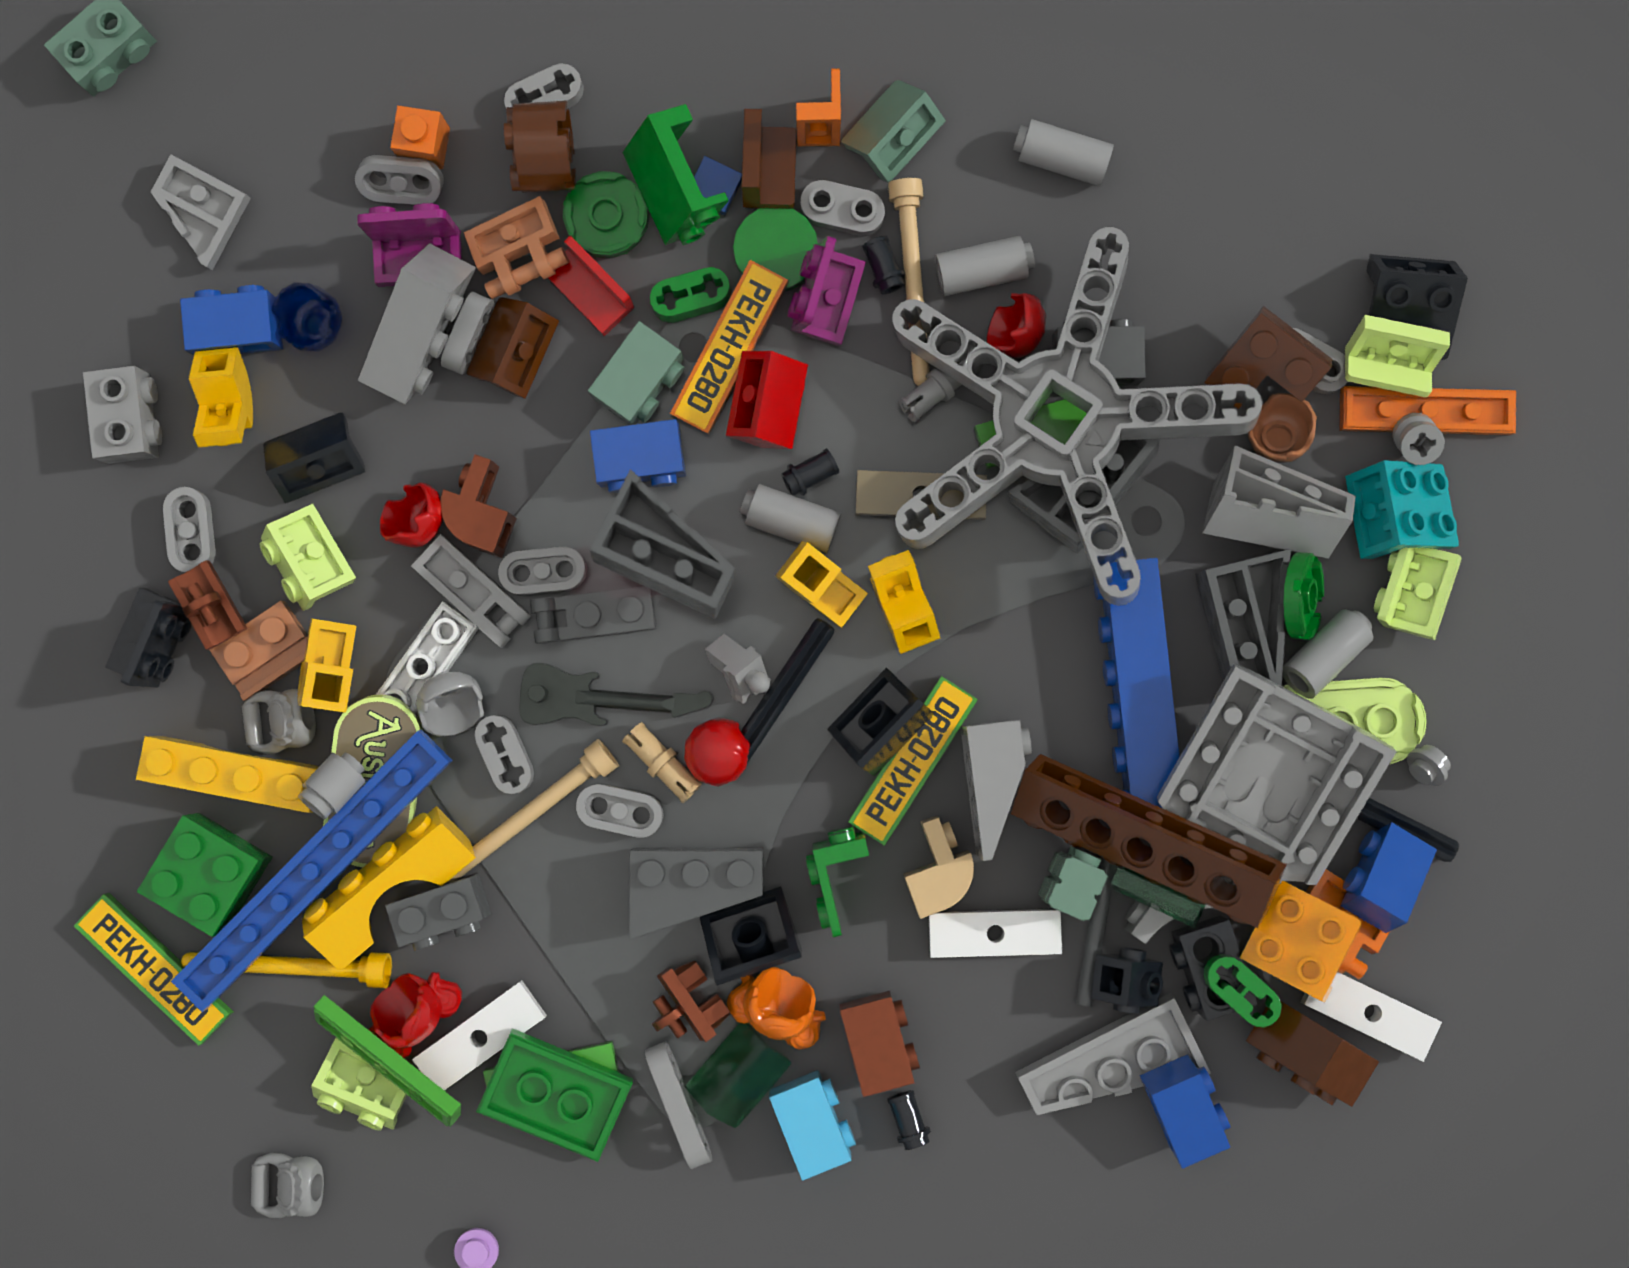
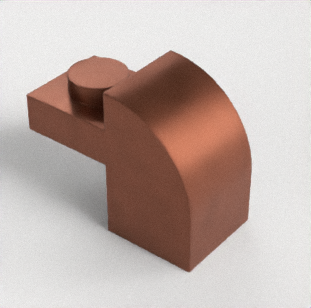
[441,454,517,558]

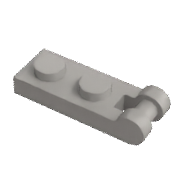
[411,534,531,648]

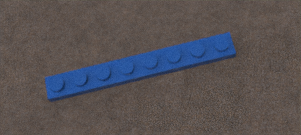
[171,730,453,1012]

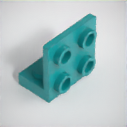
[1345,460,1459,559]

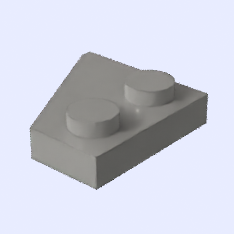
[151,154,251,270]

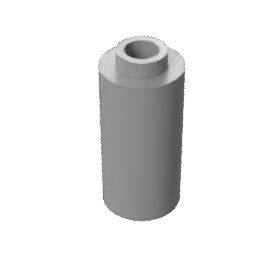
[1013,119,1114,186]
[935,236,1035,297]
[740,484,841,553]
[1282,609,1373,699]

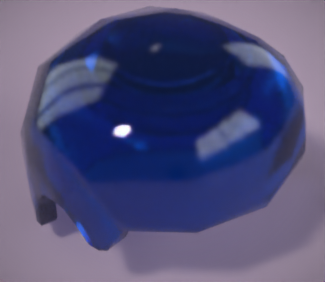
[272,282,342,352]

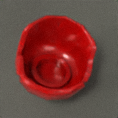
[986,293,1047,359]
[380,482,443,548]
[684,717,750,787]

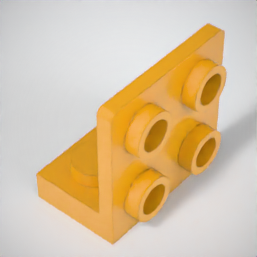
[1240,881,1362,1003]

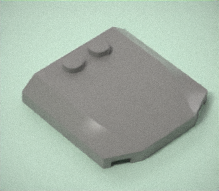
[1157,663,1397,885]

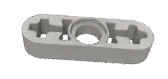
[645,1041,713,1169]

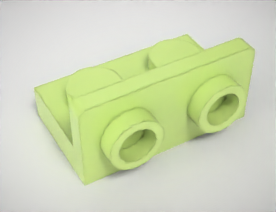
[260,504,356,611]
[311,1038,407,1131]

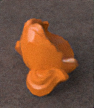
[727,967,826,1050]

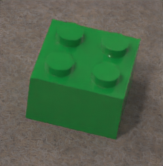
[137,813,273,937]

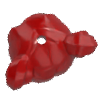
[368,972,462,1058]

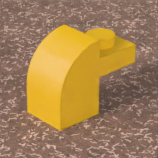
[189,347,253,447]
[775,541,868,628]
[868,550,940,654]
[297,619,356,713]

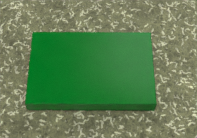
[476,1028,634,1162]

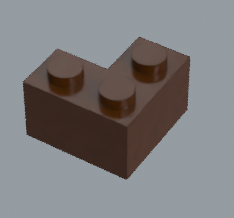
[1204,306,1332,409]
[1246,1001,1379,1107]

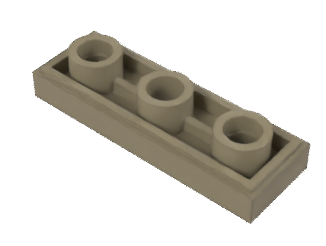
[855,470,987,520]

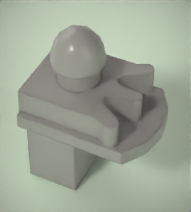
[705,634,771,704]

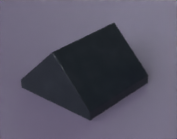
[827,667,935,776]
[700,887,802,986]

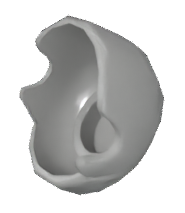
[416,672,484,737]

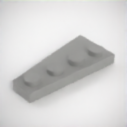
[1015,993,1211,1115]

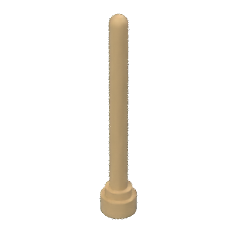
[888,178,930,386]
[448,739,619,883]

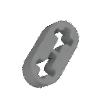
[504,63,584,109]
[441,292,494,375]
[475,715,534,794]

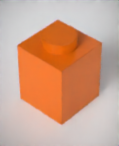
[390,105,450,169]

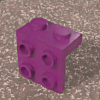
[357,203,462,287]
[787,236,866,346]

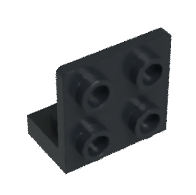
[1366,254,1468,360]
[105,588,191,687]

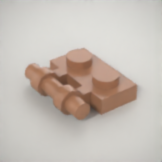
[464,196,569,299]

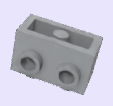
[83,366,162,464]

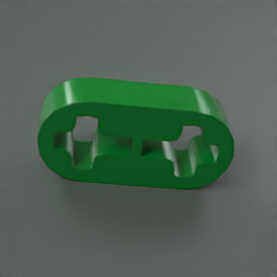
[650,267,731,323]
[1203,954,1282,1027]

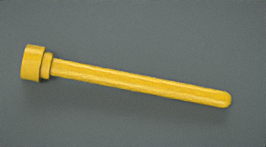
[181,952,392,988]

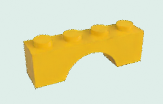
[136,736,319,813]
[302,806,476,971]

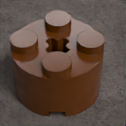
[504,100,576,193]

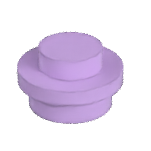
[454,1228,499,1268]

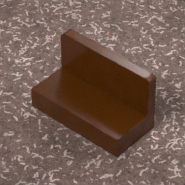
[742,109,796,209]
[466,297,559,399]

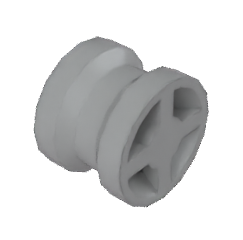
[1392,413,1445,465]

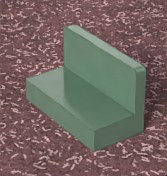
[841,80,946,183]

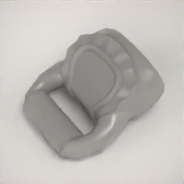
[241,689,316,755]
[251,1152,324,1218]

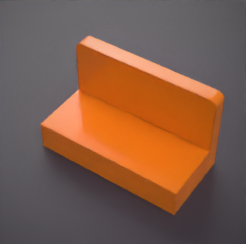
[796,68,841,147]

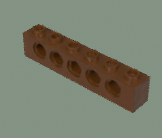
[1011,754,1287,928]

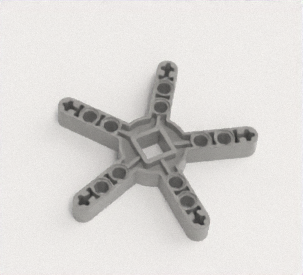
[892,227,1262,606]

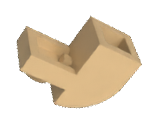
[903,816,974,919]

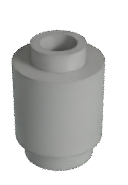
[298,752,365,819]

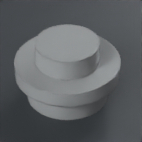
[1407,745,1451,786]

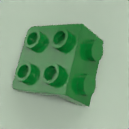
[806,826,869,937]

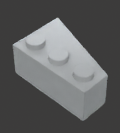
[358,243,476,404]
[1202,446,1356,559]

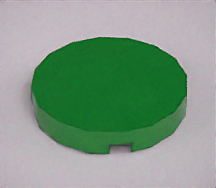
[563,171,649,258]
[733,208,818,291]
[1283,552,1324,640]

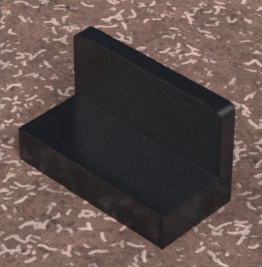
[263,412,365,504]

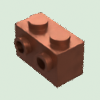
[839,990,920,1097]

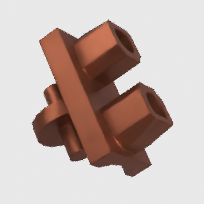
[168,560,248,650]
[652,961,731,1042]

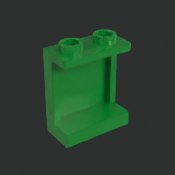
[622,104,729,245]

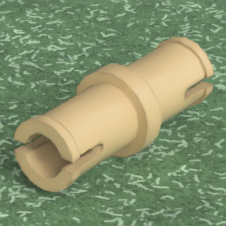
[622,722,702,803]

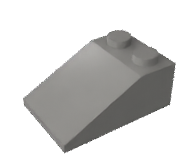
[960,720,1032,861]

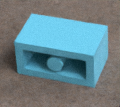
[769,1070,856,1181]

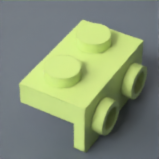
[1345,315,1450,398]
[1374,548,1462,641]

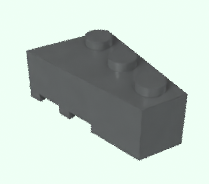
[1008,439,1160,554]
[590,469,735,619]
[1195,549,1291,686]
[629,848,764,940]

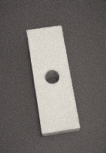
[376,601,479,716]
[929,909,1062,958]
[1301,972,1442,1062]
[412,980,547,1090]

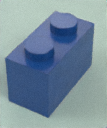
[180,285,283,355]
[590,419,686,493]
[1340,822,1437,933]
[1139,1054,1231,1169]

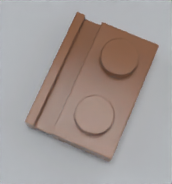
[210,601,308,701]

